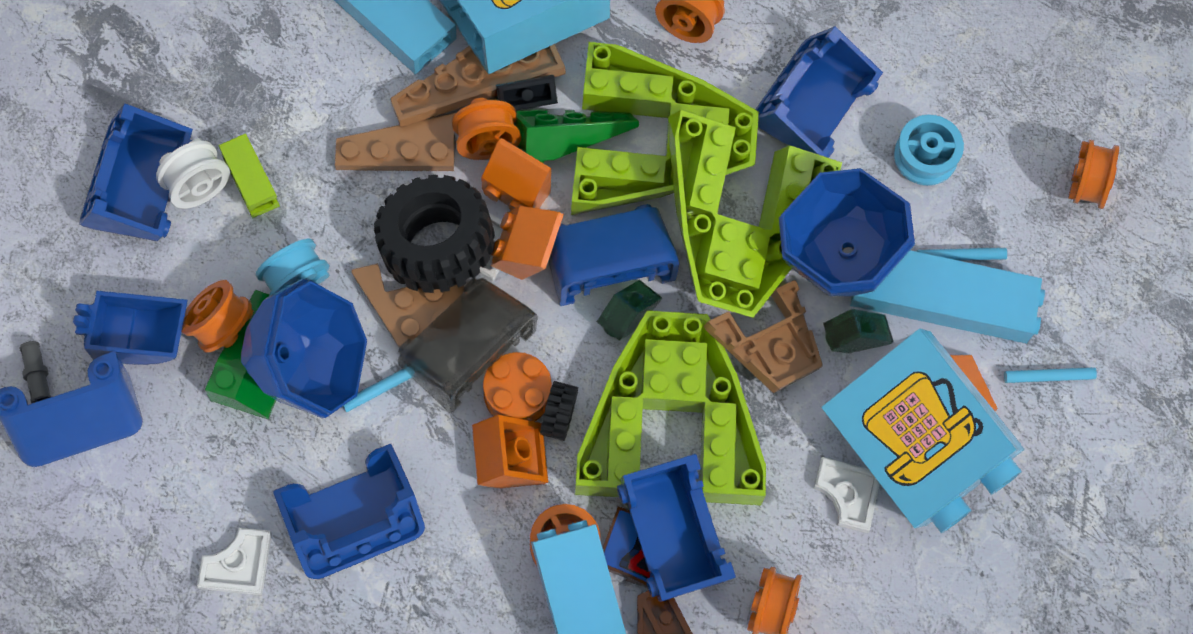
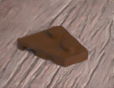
[637,590,693,634]

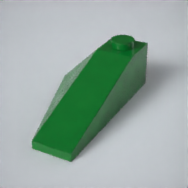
[514,108,639,163]
[205,290,276,420]

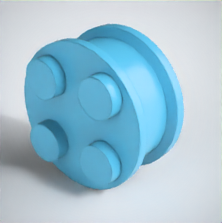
[894,115,964,186]
[255,239,330,296]

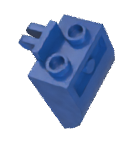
[73,291,188,365]

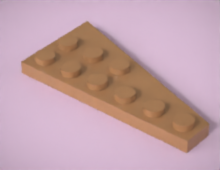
[390,44,566,127]

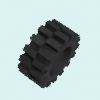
[540,381,579,441]

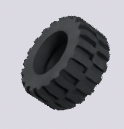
[374,175,495,293]

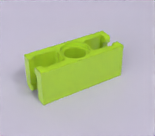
[218,133,280,219]

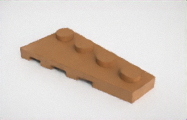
[335,113,455,171]

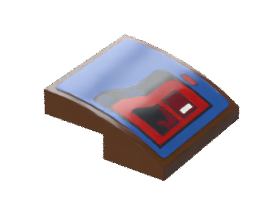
[603,506,650,589]

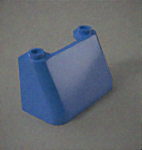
[755,26,883,158]
[79,103,193,241]
[548,204,680,307]
[0,351,143,467]
[273,444,425,579]
[617,454,736,602]

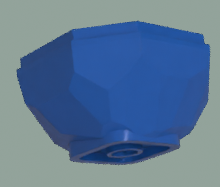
[779,168,915,296]
[241,279,367,418]

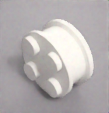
[156,138,230,209]

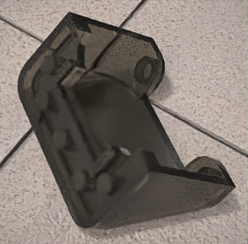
[398,277,538,414]

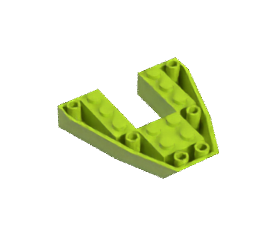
[571,42,759,215]
[668,110,842,318]
[575,311,766,506]

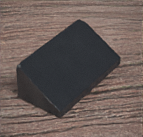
[496,75,558,111]

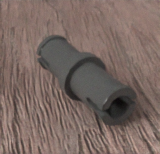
[19,341,51,404]

